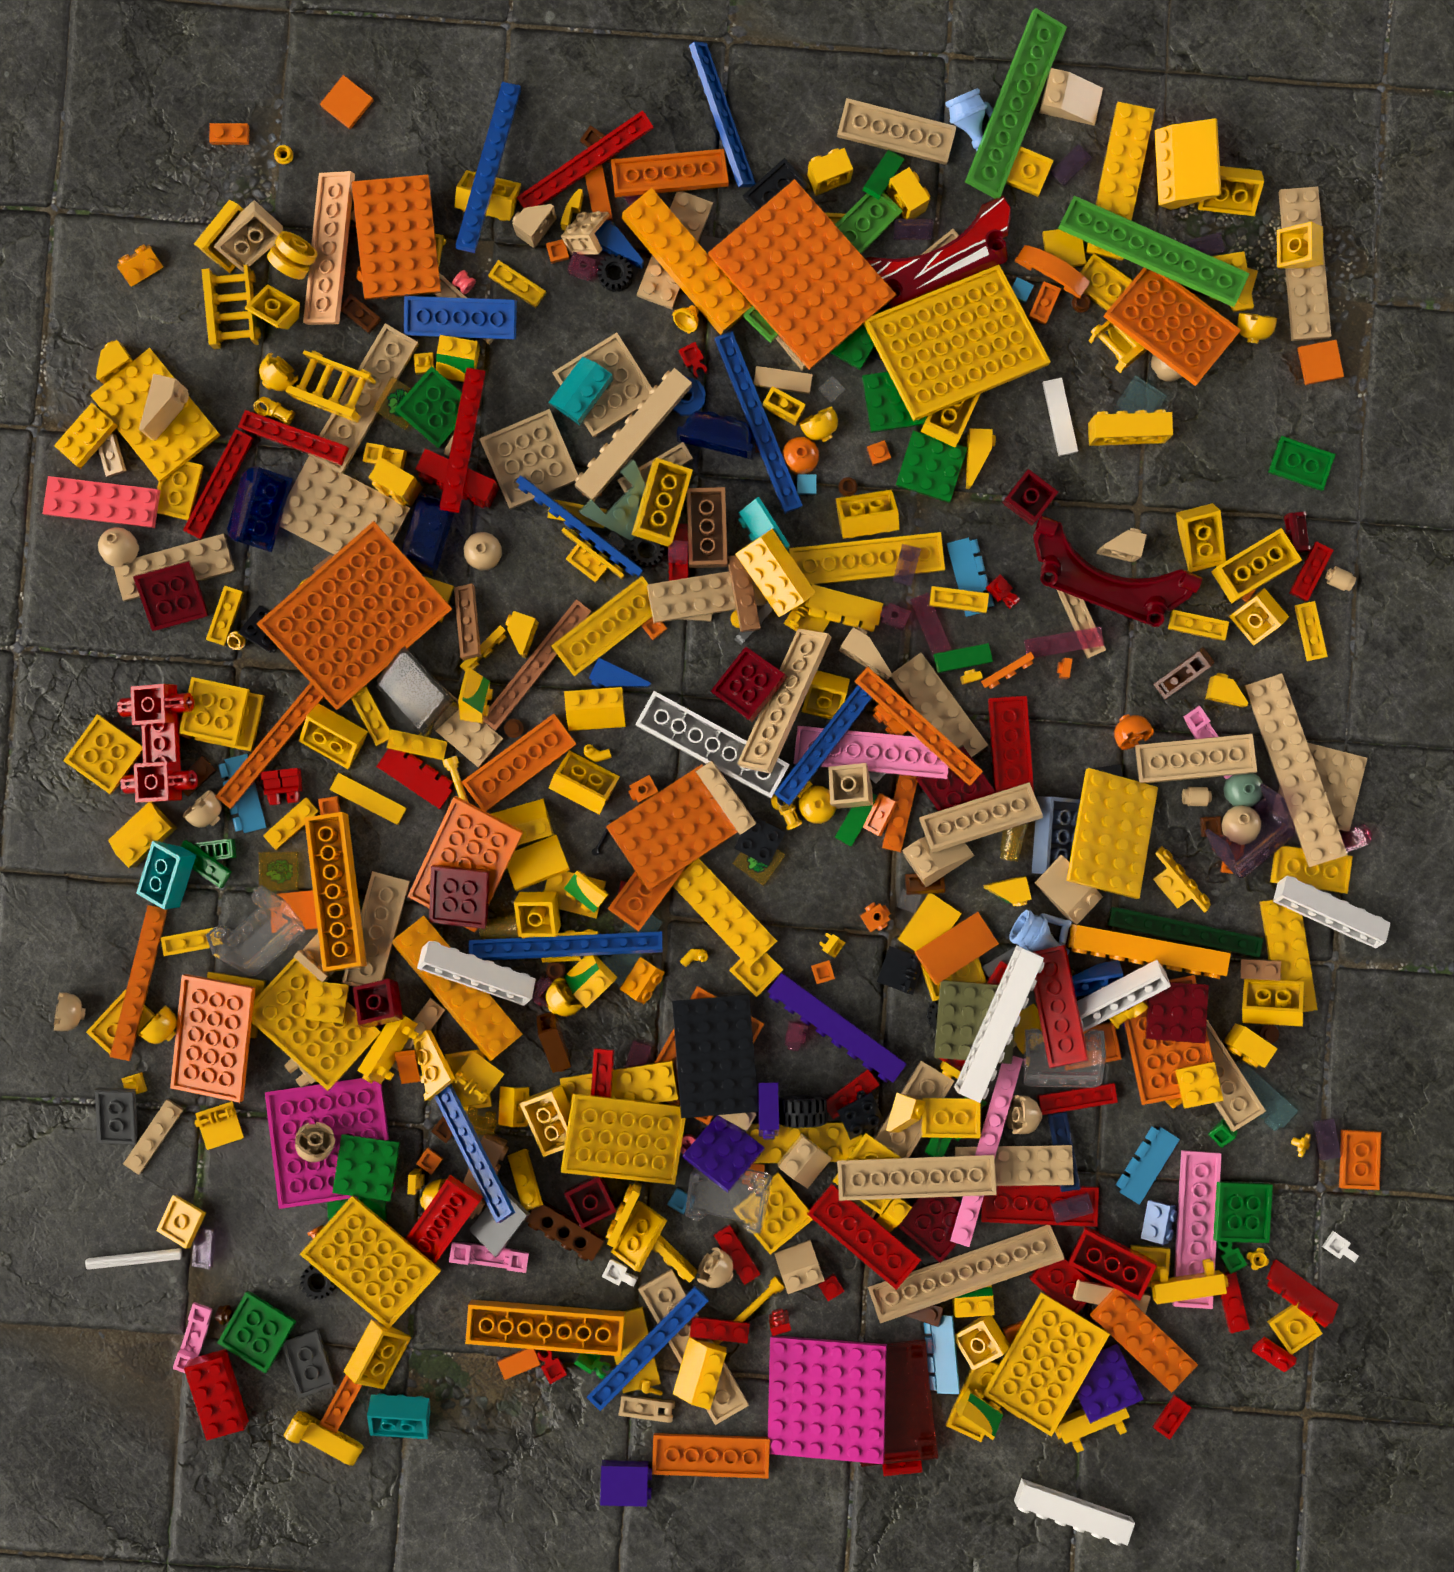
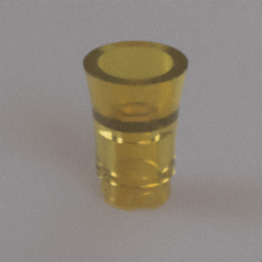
[1000,823,1029,862]
[479,913,521,940]

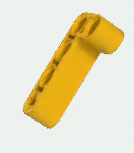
[284,1411,364,1466]

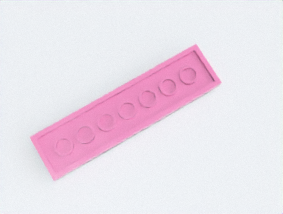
[794,726,951,779]
[1172,1150,1222,1309]

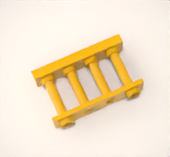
[202,265,261,349]
[1089,321,1147,373]
[285,350,376,423]

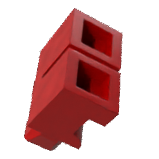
[260,768,302,805]

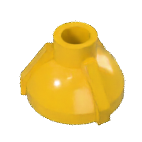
[672,305,699,334]

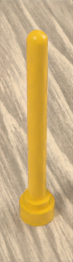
[442,756,469,803]
[713,1276,785,1345]

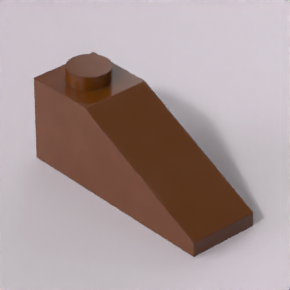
[1153,647,1215,699]

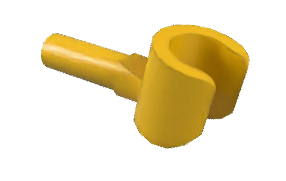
[638,1379,663,1396]

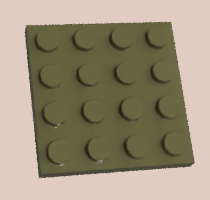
[934,980,1015,1064]

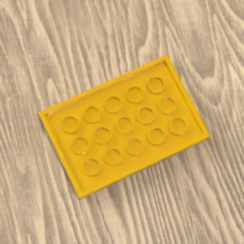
[90,348,220,482]
[1066,768,1158,899]
[252,958,381,1091]
[561,1093,686,1185]
[300,1195,441,1329]
[983,1292,1110,1437]

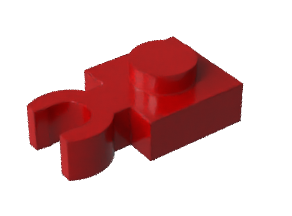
[678,342,707,379]
[537,1350,567,1384]

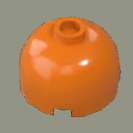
[782,437,819,476]
[1114,714,1154,750]

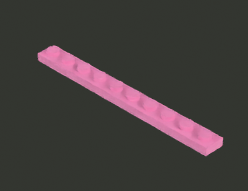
[950,1056,1023,1247]

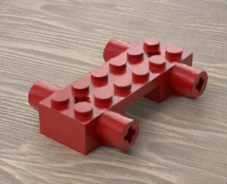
[117,684,198,802]

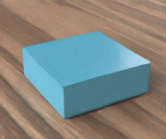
[797,474,816,495]

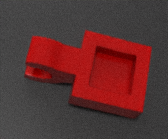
[986,574,1020,608]

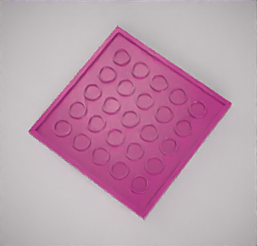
[265,1078,396,1209]
[768,1335,887,1464]

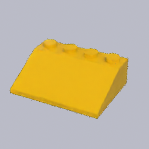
[1155,118,1221,210]

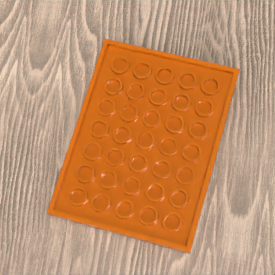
[708,179,896,370]
[257,521,452,710]

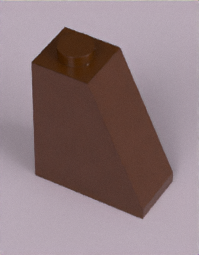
[536,1012,571,1073]

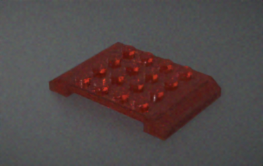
[860,1339,938,1467]

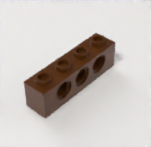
[526,1200,605,1261]

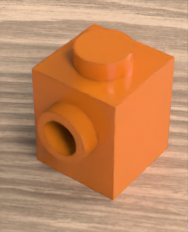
[628,775,659,803]

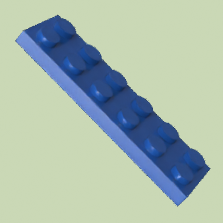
[404,296,517,340]

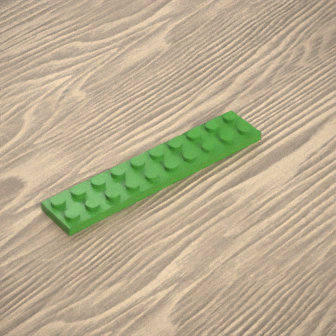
[965,8,1067,199]
[743,193,903,343]
[1058,196,1250,307]

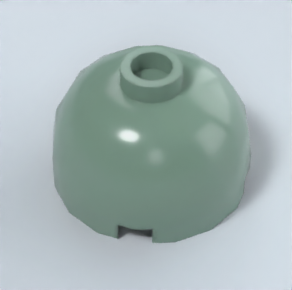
[1223,773,1264,807]

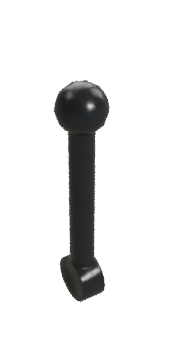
[592,820,614,856]

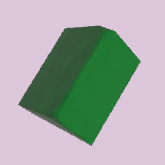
[1208,1119,1237,1148]

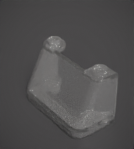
[685,1167,772,1233]

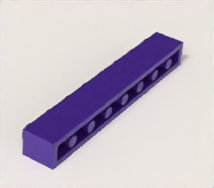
[767,972,906,1083]

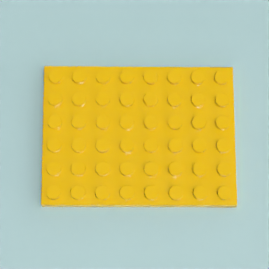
[864,265,1051,421]

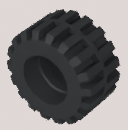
[778,1095,827,1128]

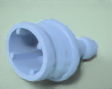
[945,88,993,151]
[1009,910,1071,955]

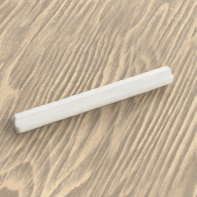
[85,1248,183,1269]

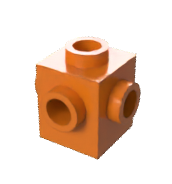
[859,902,891,932]

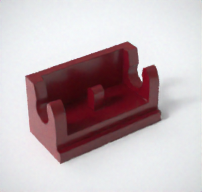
[1284,512,1311,553]

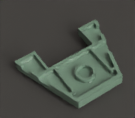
[578,459,646,541]

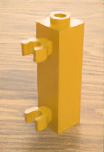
[357,1015,419,1084]
[1150,1259,1228,1304]
[1055,1408,1129,1453]

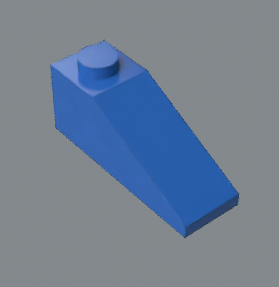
[595,220,644,269]
[589,658,651,689]
[1072,960,1124,996]

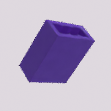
[758,1083,779,1140]
[600,1460,652,1507]

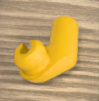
[584,744,612,762]
[680,949,708,967]

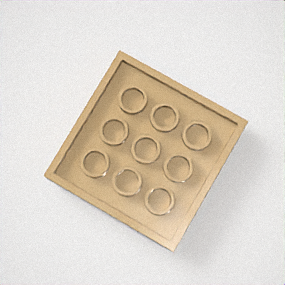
[552,332,652,438]
[480,409,578,510]
[1273,743,1367,832]

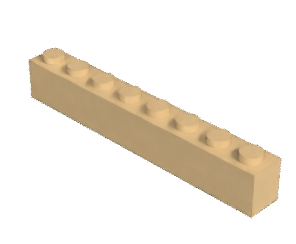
[574,368,692,502]

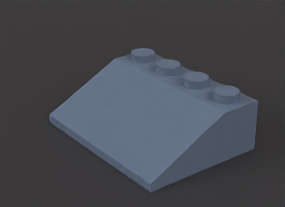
[1032,797,1080,874]

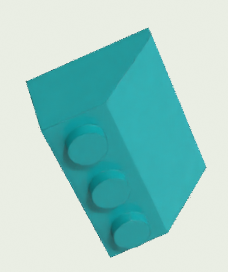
[549,357,613,426]
[738,497,790,551]
[136,841,196,910]
[367,1394,430,1439]

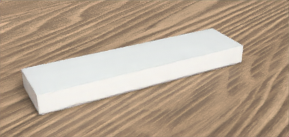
[1042,378,1078,456]

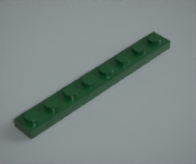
[1108,907,1264,957]

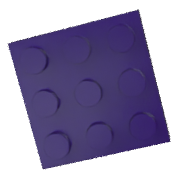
[683,1115,765,1193]
[1076,1344,1144,1424]

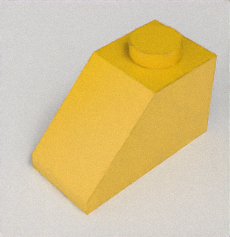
[96,340,133,384]
[1205,673,1248,708]
[886,1093,926,1133]
[875,1198,912,1232]

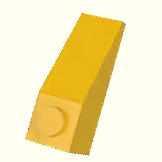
[966,428,996,489]

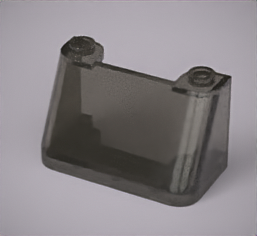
[376,646,459,737]

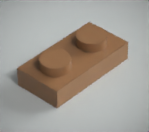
[1240,959,1281,981]

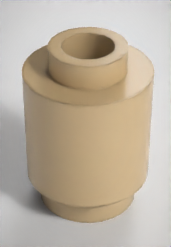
[1325,566,1356,591]
[1182,787,1212,806]

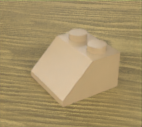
[512,204,557,249]
[1096,528,1147,563]
[828,763,873,809]
[777,1134,832,1189]
[774,1240,824,1294]

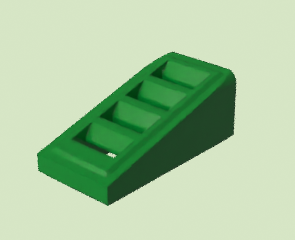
[195,839,236,860]

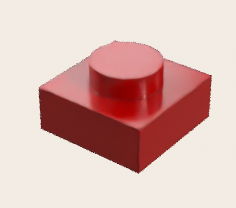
[818,1273,844,1301]

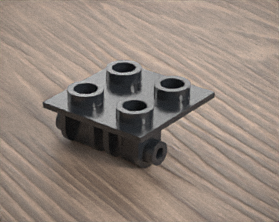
[238,605,278,653]
[734,814,786,866]
[877,946,922,995]
[837,1090,885,1140]

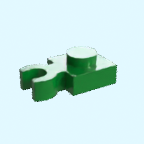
[1216,1242,1247,1274]
[574,1353,611,1379]

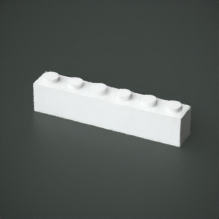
[1273,876,1390,948]
[417,941,536,1006]
[1077,960,1171,1032]
[1014,1478,1135,1546]

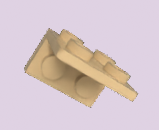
[561,211,610,255]
[293,933,335,982]

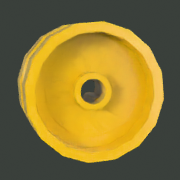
[267,231,318,280]

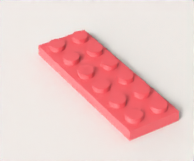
[42,476,160,528]

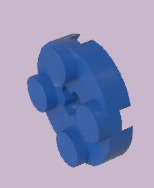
[673,377,705,416]

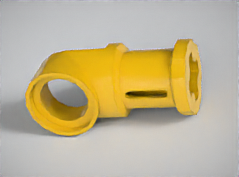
[254,397,295,425]
[771,795,802,830]
[1109,1001,1148,1029]

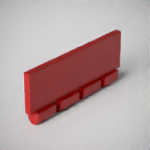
[376,748,454,809]
[1267,1259,1339,1328]

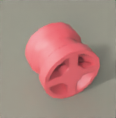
[452,270,476,295]
[680,1134,696,1154]

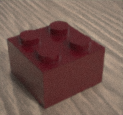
[1002,469,1058,526]
[353,979,403,1028]
[564,1176,618,1229]

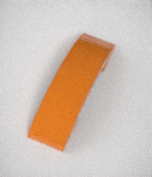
[1014,245,1090,299]

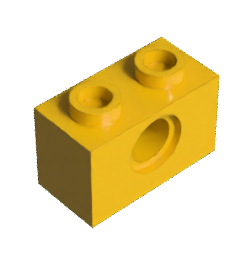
[763,386,806,426]

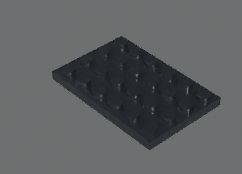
[672,995,759,1118]

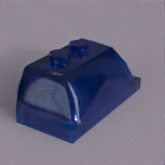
[676,411,753,460]
[227,466,292,552]
[401,493,455,577]

